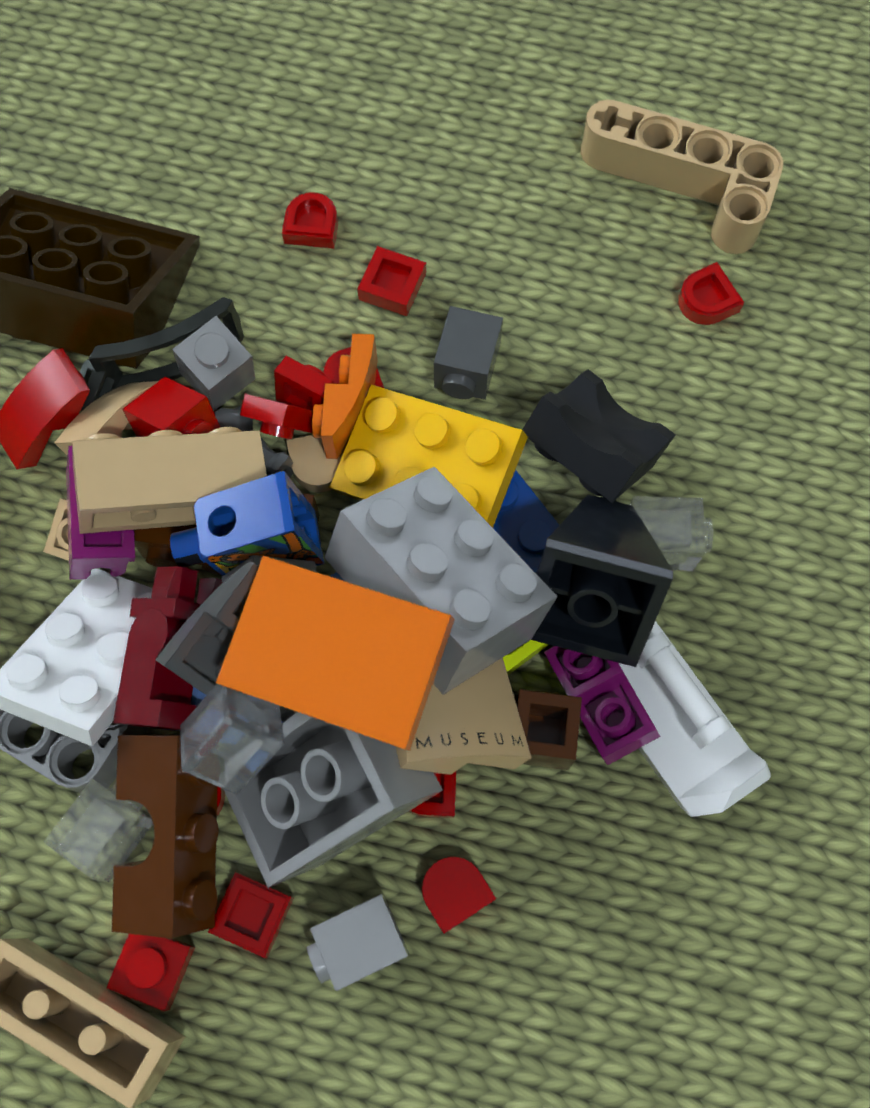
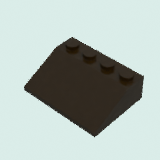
[0,188,200,369]

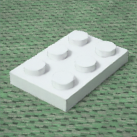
[0,568,153,747]

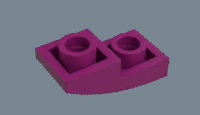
[544,646,661,766]

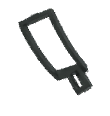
[80,297,244,411]

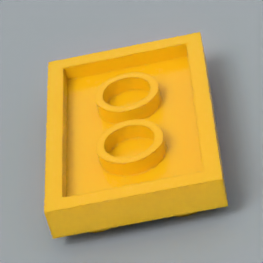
[329,384,528,528]

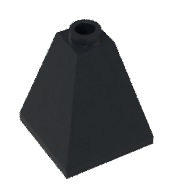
[531,494,673,667]

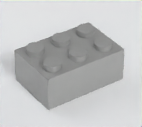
[325,466,557,695]
[218,712,442,888]

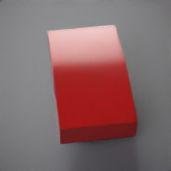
[0,349,90,469]

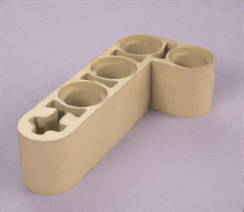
[581,99,783,254]

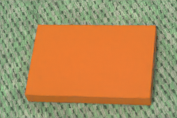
[216,556,455,751]

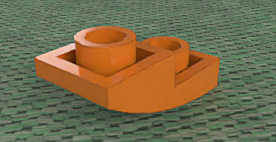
[312,333,378,459]

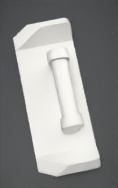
[619,621,771,817]

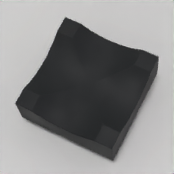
[522,369,676,503]

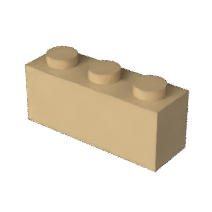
[72,427,267,534]
[0,939,185,1108]

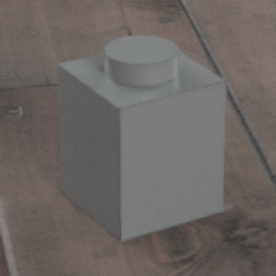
[172,316,255,412]
[306,894,410,991]

